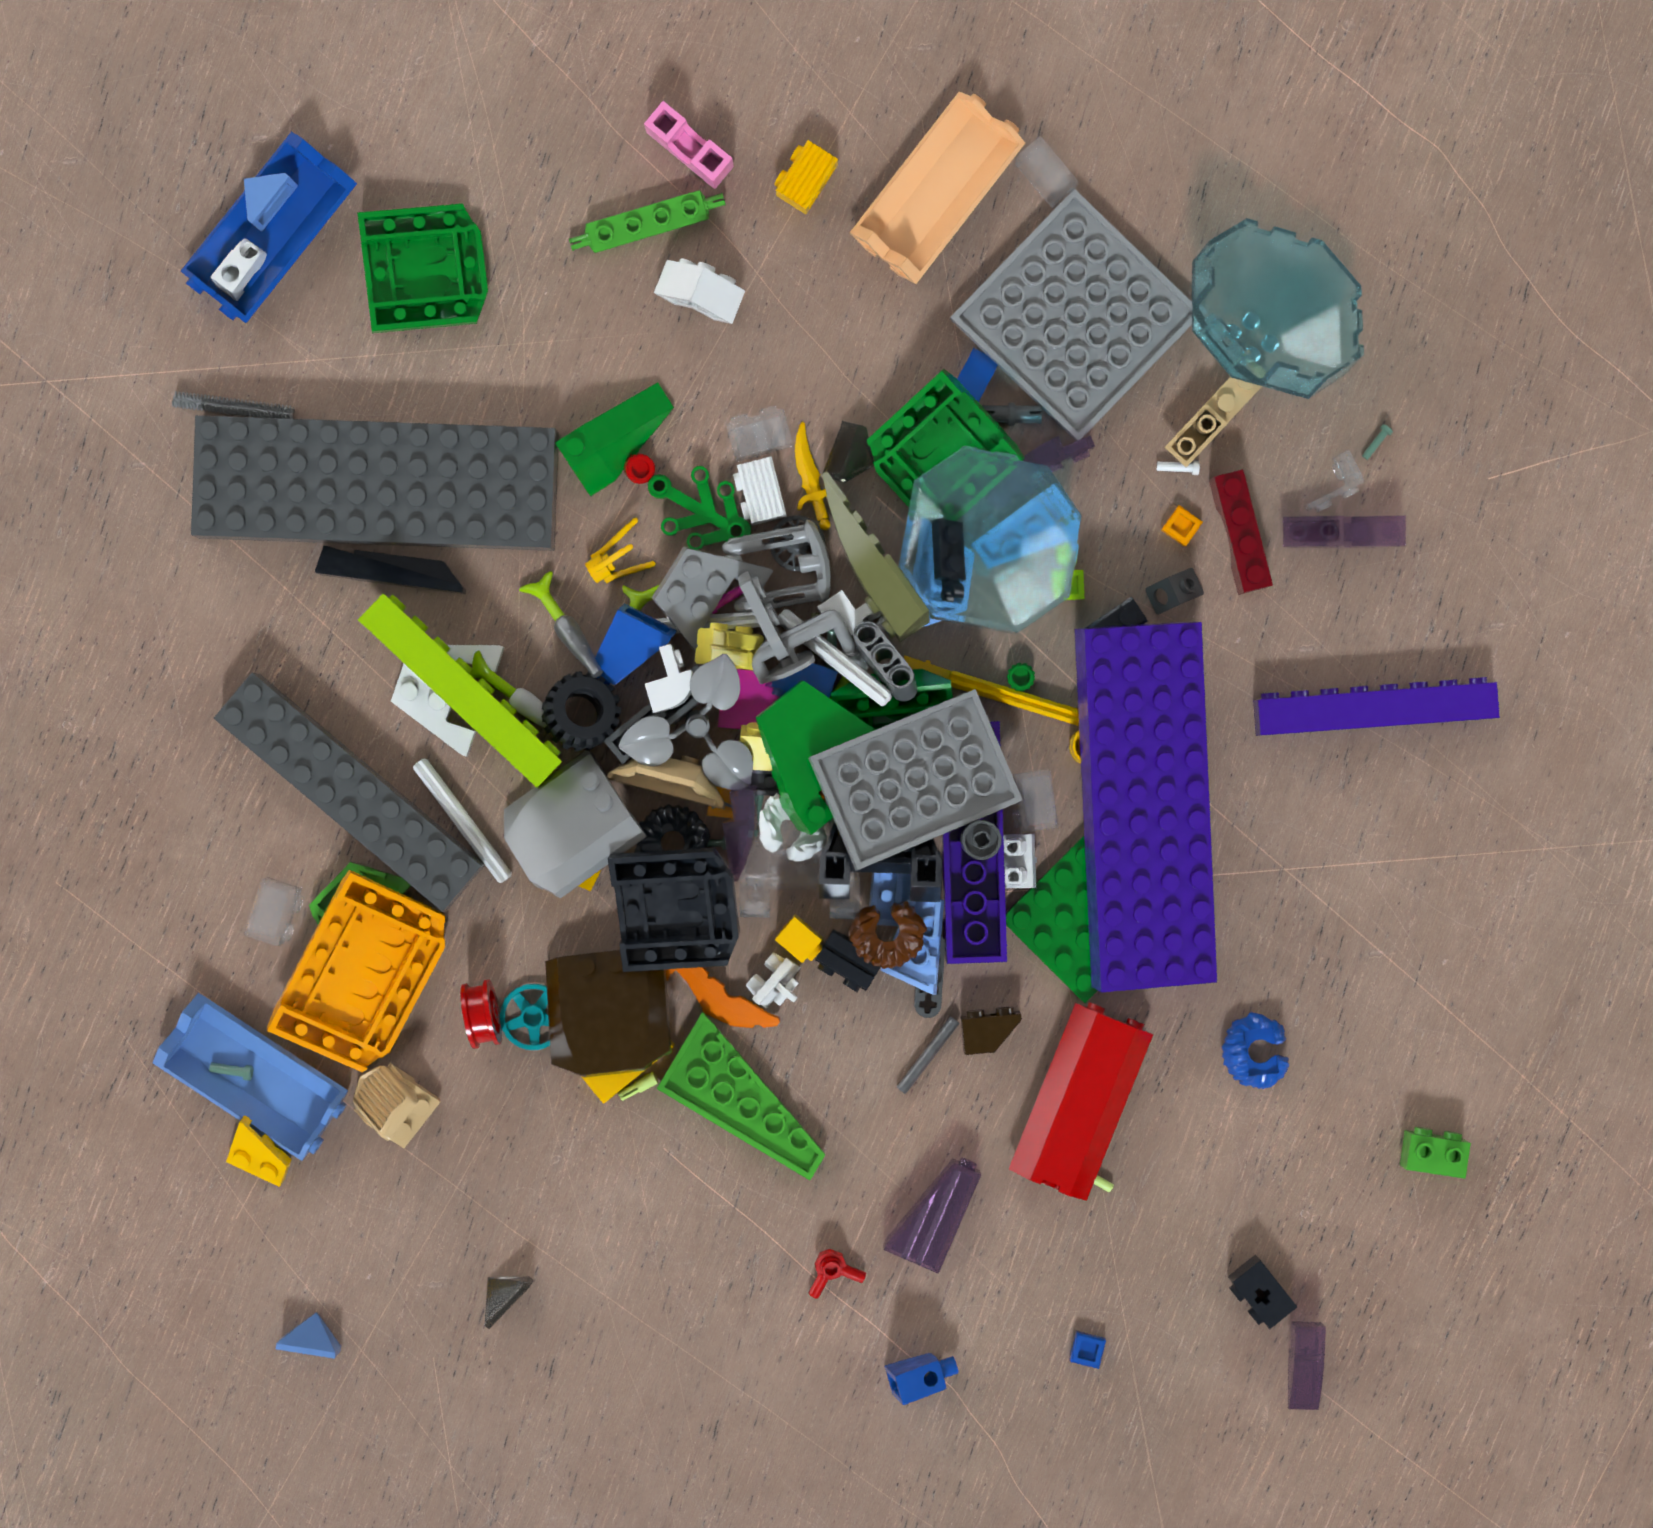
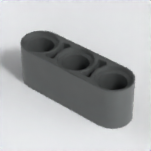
[853,621,918,701]

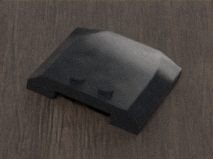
[608,847,740,972]

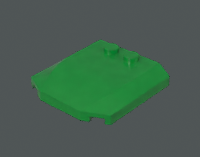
[357,203,488,334]
[867,369,1025,521]

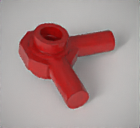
[808,1249,866,1299]

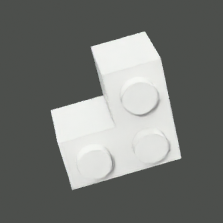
[654,258,745,324]

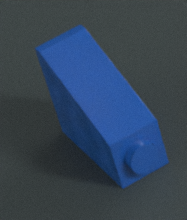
[588,603,677,685]

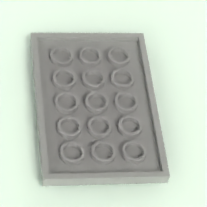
[808,689,1023,871]

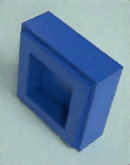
[1069,1331,1106,1369]

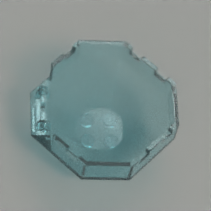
[1192,218,1364,399]
[898,446,1082,634]

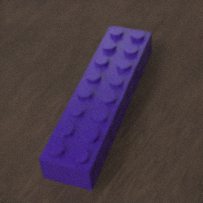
[942,721,1007,964]

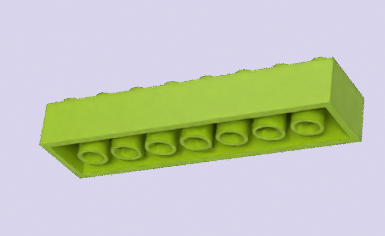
[358,594,562,788]

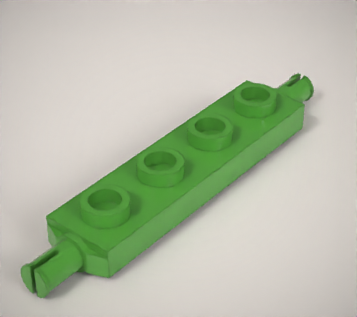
[569,190,726,253]

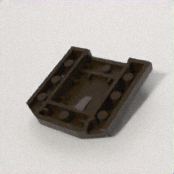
[545,950,672,1077]

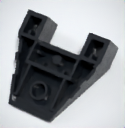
[819,823,942,902]

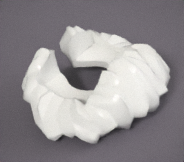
[758,793,827,861]

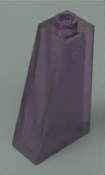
[883,1157,981,1274]

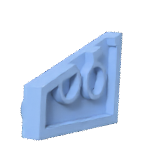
[880,899,944,995]

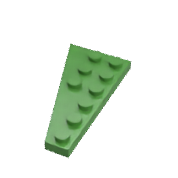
[657,1012,825,1180]

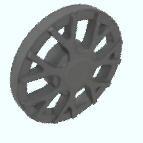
[769,515,825,571]

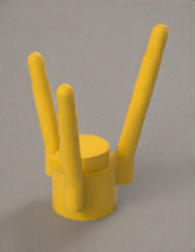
[585,518,656,584]

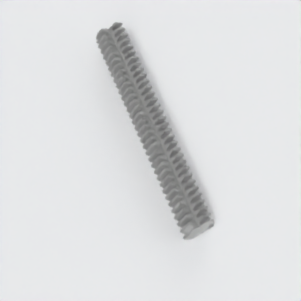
[172,391,294,419]

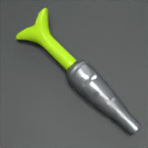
[519,571,603,678]

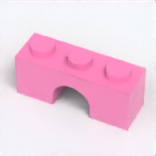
[644,101,734,189]

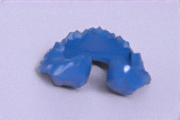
[1221,1012,1289,1089]

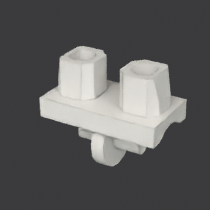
[1003,834,1037,888]
[746,953,801,1008]

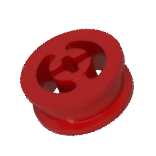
[460,979,502,1049]

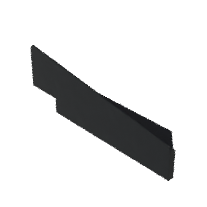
[315,546,466,594]

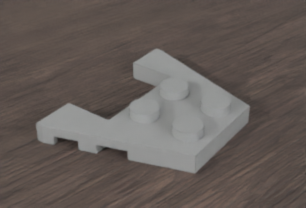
[652,547,773,652]

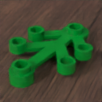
[648,466,751,551]

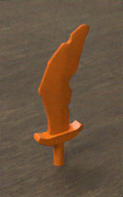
[666,967,780,1028]

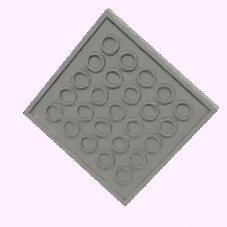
[950,189,1203,443]

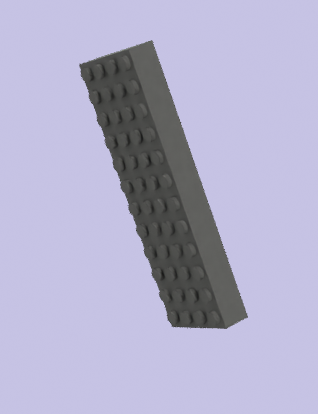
[191,415,559,551]

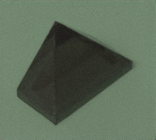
[822,421,874,483]
[484,1276,534,1329]

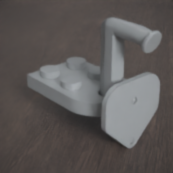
[738,571,859,684]

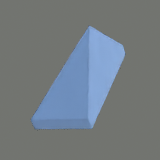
[244,173,298,232]
[275,1312,341,1359]

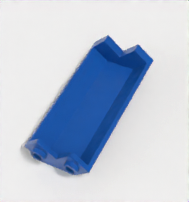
[180,131,357,323]

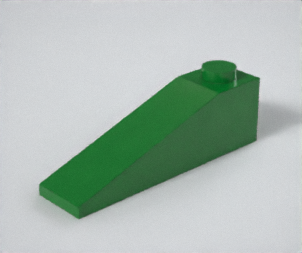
[555,382,674,497]

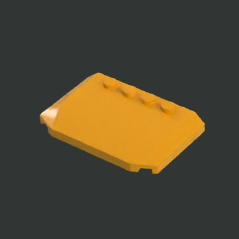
[267,870,445,1072]

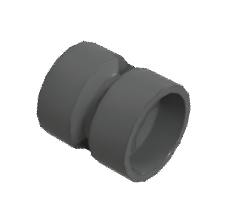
[960,820,1002,860]

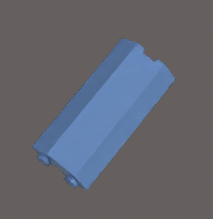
[153,993,348,1161]

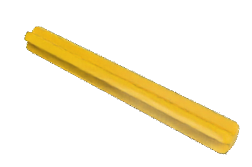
[948,671,1079,726]

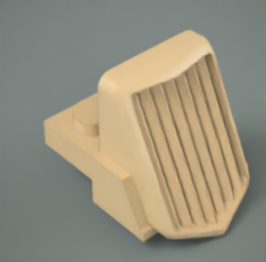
[353,1063,440,1148]

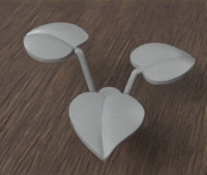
[619,654,753,790]

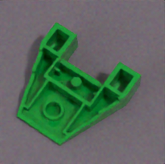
[756,680,876,835]

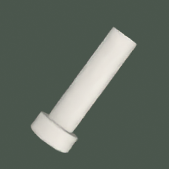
[1157,460,1200,475]

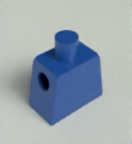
[884,1353,959,1405]

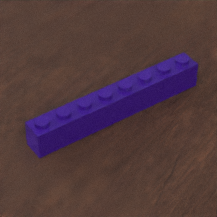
[1253,677,1500,736]

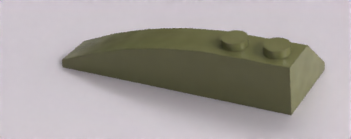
[822,472,930,642]

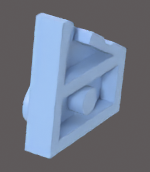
[869,873,911,927]

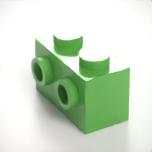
[1400,1127,1471,1179]

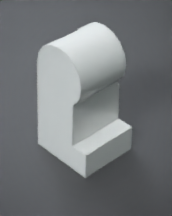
[211,238,267,301]

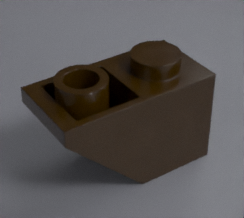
[960,1007,1022,1055]

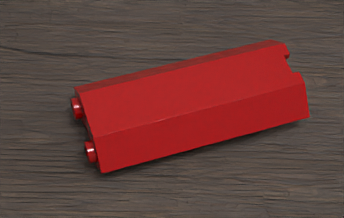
[1009,1002,1154,1201]

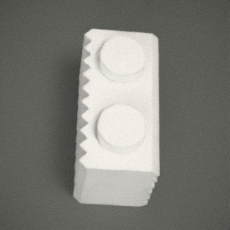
[733,456,787,526]

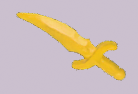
[795,422,831,530]

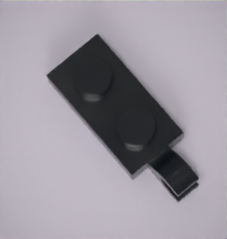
[931,518,966,602]

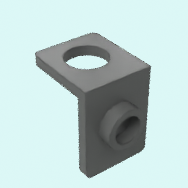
[1145,568,1204,615]

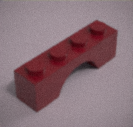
[1209,469,1273,595]

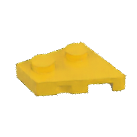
[226,1115,292,1187]

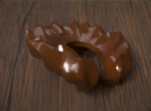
[849,901,927,969]

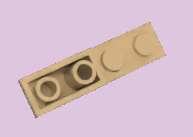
[1164,360,1268,468]

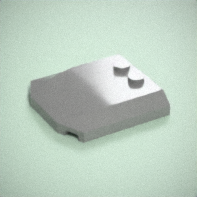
[504,750,646,899]

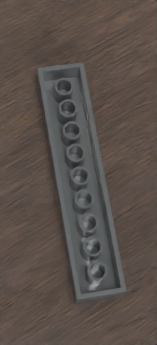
[213,672,485,912]

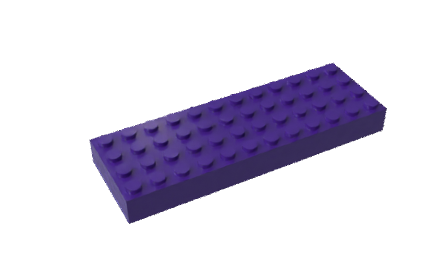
[1074,622,1217,992]

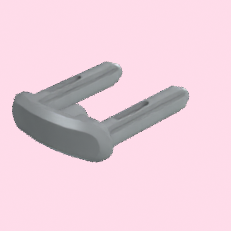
[722,519,831,612]

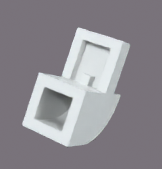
[817,590,881,636]
[645,644,693,714]

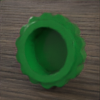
[1007,662,1035,691]

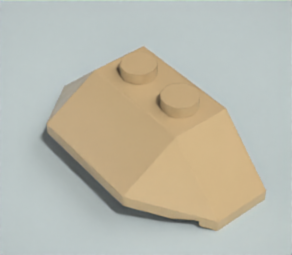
[607,755,726,810]

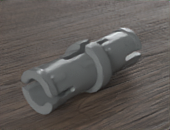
[982,402,1042,426]

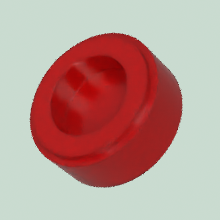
[624,453,655,484]

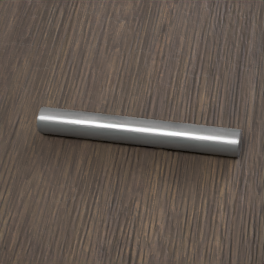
[897,1016,960,1094]

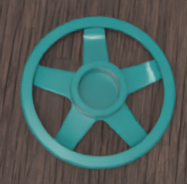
[500,983,550,1050]

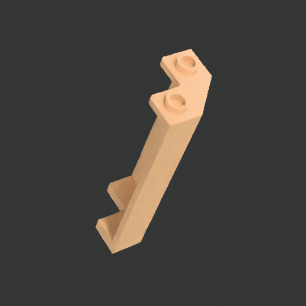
[850,92,1025,284]

